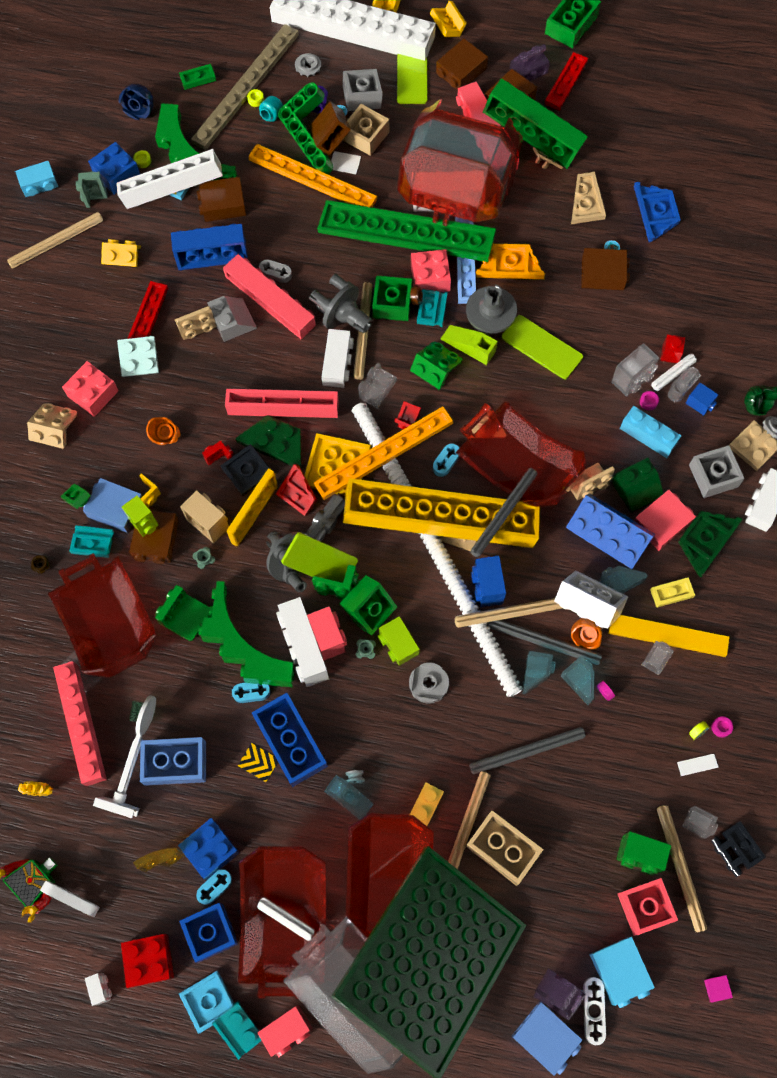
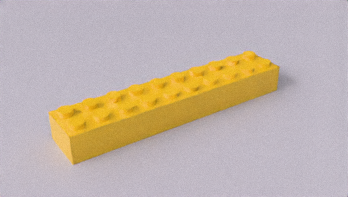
[343,478,540,548]

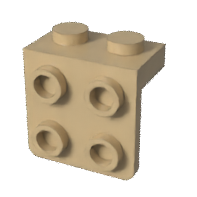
[27,403,77,449]

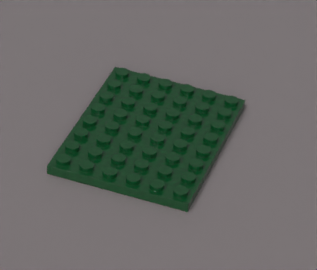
[331,846,526,1078]

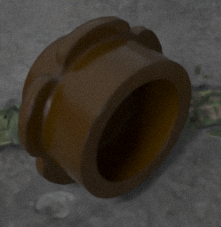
[31,555,50,574]

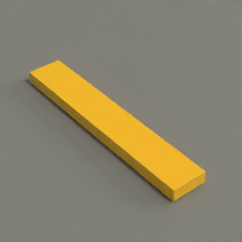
[608,615,729,657]

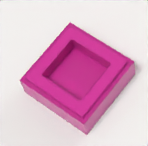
[704,975,733,1002]

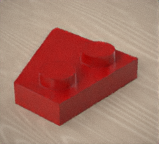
[276,464,317,516]

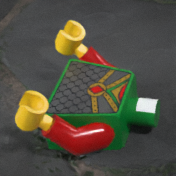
[0,857,58,922]

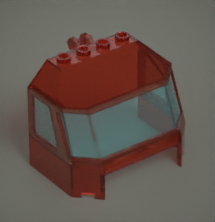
[397,98,523,227]

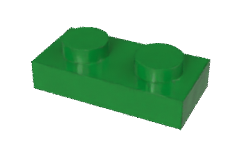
[179,64,216,90]
[60,484,91,509]

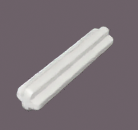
[651,354,697,391]
[257,897,315,941]

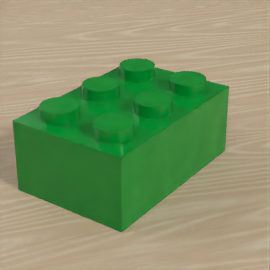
[545,0,601,49]

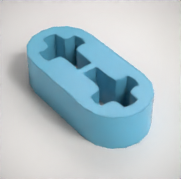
[433,444,460,477]
[232,683,270,703]
[196,870,232,905]

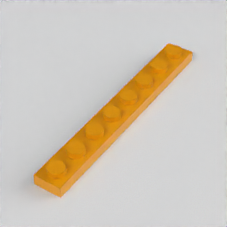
[248,144,377,208]
[314,406,453,500]

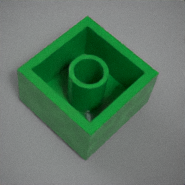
[372,276,412,321]
[339,575,397,635]
[616,831,671,876]

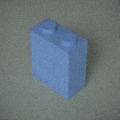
[83,478,142,533]
[512,1002,582,1076]

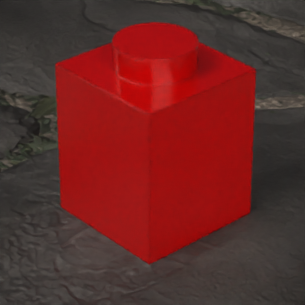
[660,334,685,363]

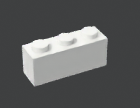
[322,329,354,388]
[745,468,777,532]

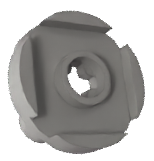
[409,663,449,703]

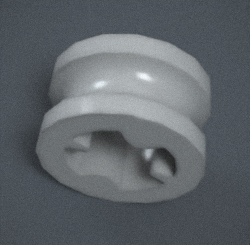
[346,770,365,784]

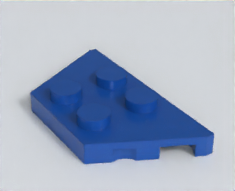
[634,182,681,242]

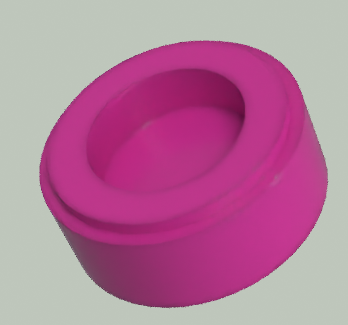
[640,391,659,410]
[597,681,615,701]
[711,716,733,738]

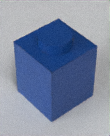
[686,383,718,416]

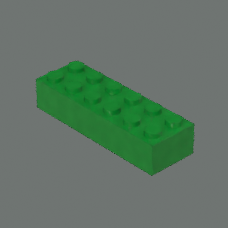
[483,78,588,169]

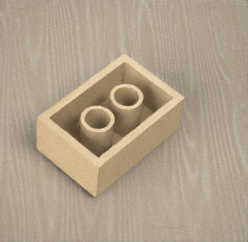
[466,811,543,886]

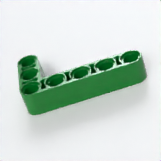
[278,82,333,174]

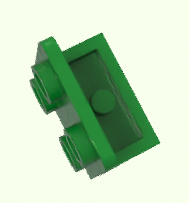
[410,341,463,390]
[312,565,360,600]
[155,585,210,641]

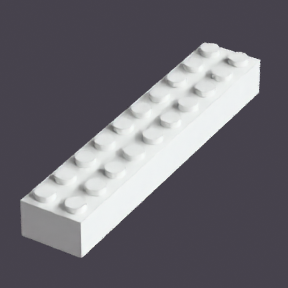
[270,0,436,61]

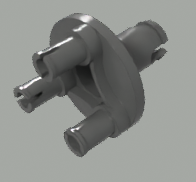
[309,274,373,333]
[466,284,517,337]
[266,531,309,593]

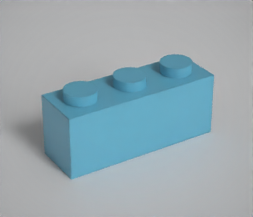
[620,406,681,458]

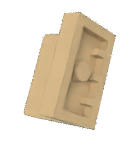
[174,306,216,340]
[566,463,615,500]

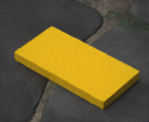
[227,468,278,546]

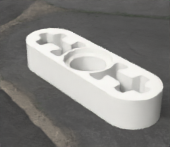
[40,880,100,917]
[583,977,606,1045]

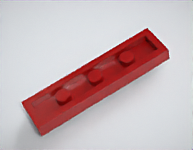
[544,52,588,111]
[128,281,168,339]

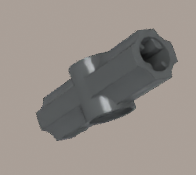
[306,495,345,541]

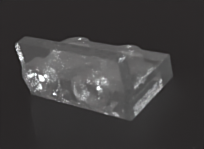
[358,363,397,408]

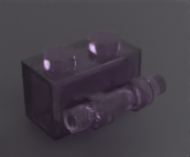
[510,44,550,81]

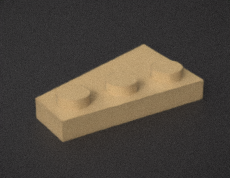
[571,172,606,224]

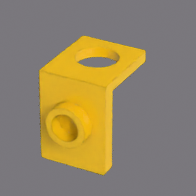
[139,473,161,507]

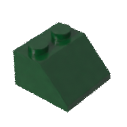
[612,458,664,513]

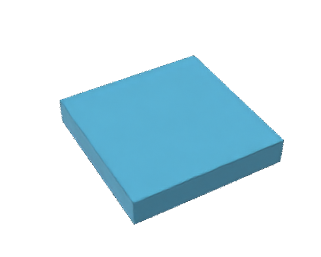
[179,971,235,1034]

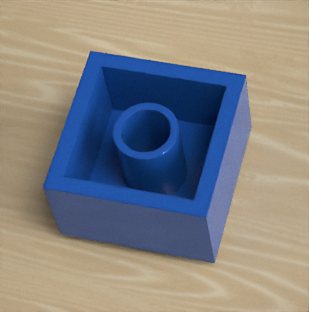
[88,142,140,195]
[471,556,506,608]
[178,818,240,880]
[179,902,238,963]

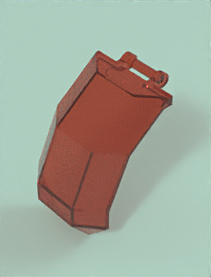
[456,402,586,507]
[48,553,157,678]
[344,813,434,950]
[238,846,326,999]

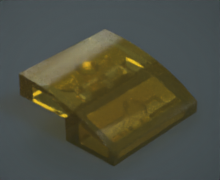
[133,848,185,872]

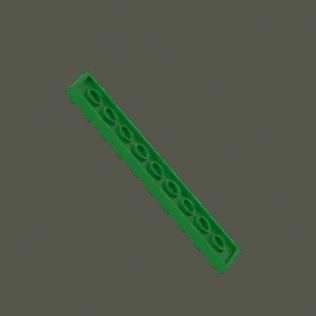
[317,200,496,262]

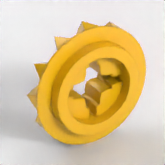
[18,781,53,796]

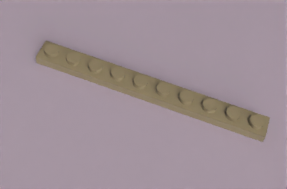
[191,24,299,151]

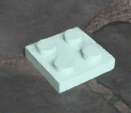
[117,336,159,377]

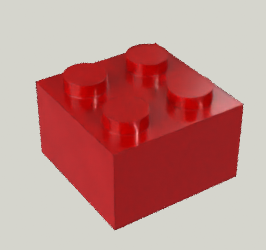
[121,934,174,988]

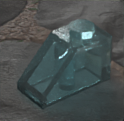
[599,566,648,594]
[522,651,556,694]
[561,656,594,705]
[324,775,373,821]

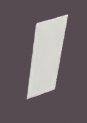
[677,754,718,776]

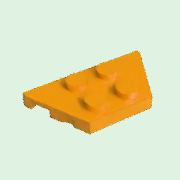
[476,244,545,279]

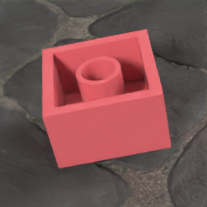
[411,250,451,293]
[62,361,119,417]
[307,607,347,661]
[618,878,678,936]
[257,1005,313,1058]

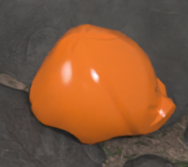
[146,417,181,445]
[571,618,602,650]

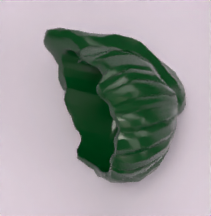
[744,386,777,416]

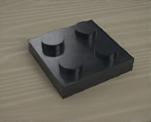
[220,444,270,496]

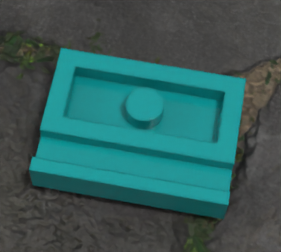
[417,289,448,327]
[69,525,114,558]
[212,1001,262,1060]

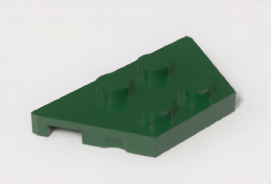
[235,415,301,468]
[678,511,743,577]

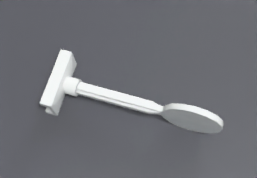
[93,695,156,818]

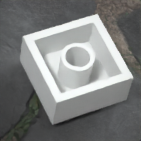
[84,973,112,1006]

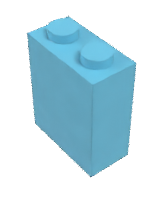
[590,937,655,1008]

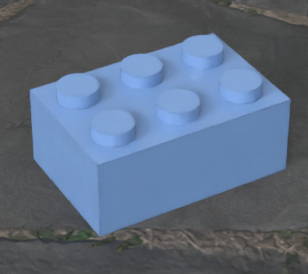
[140,737,206,785]

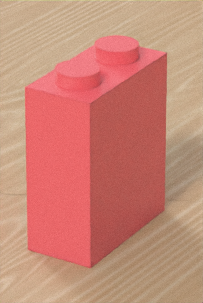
[634,490,696,551]

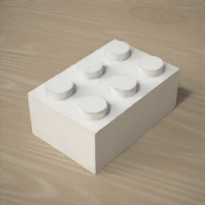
[554,570,628,629]

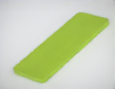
[397,53,427,104]
[502,315,583,379]
[281,532,358,583]

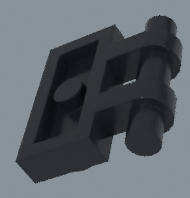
[711,821,766,877]

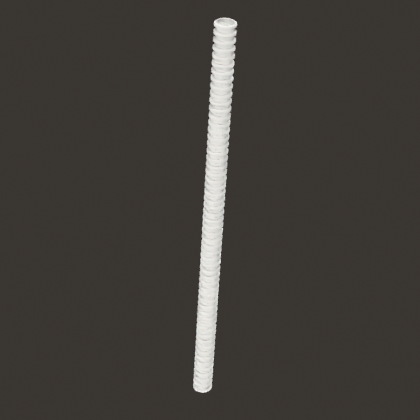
[352,403,523,697]

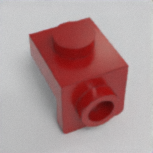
[394,401,422,429]
[202,441,234,465]

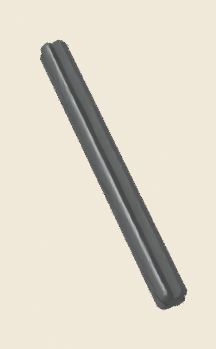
[470,468,538,557]
[488,620,602,665]
[469,727,586,774]

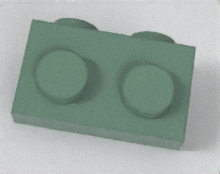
[76,171,107,208]

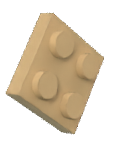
[729,420,777,471]

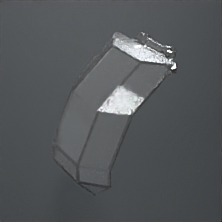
[283,916,407,1074]

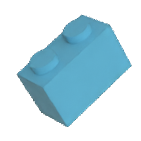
[15,161,58,197]

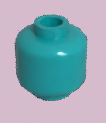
[259,96,283,122]

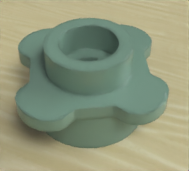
[193,547,215,569]
[356,639,376,659]

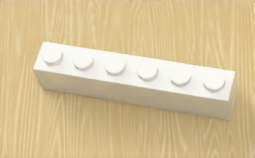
[117,149,223,209]

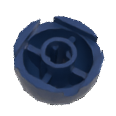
[119,84,154,120]

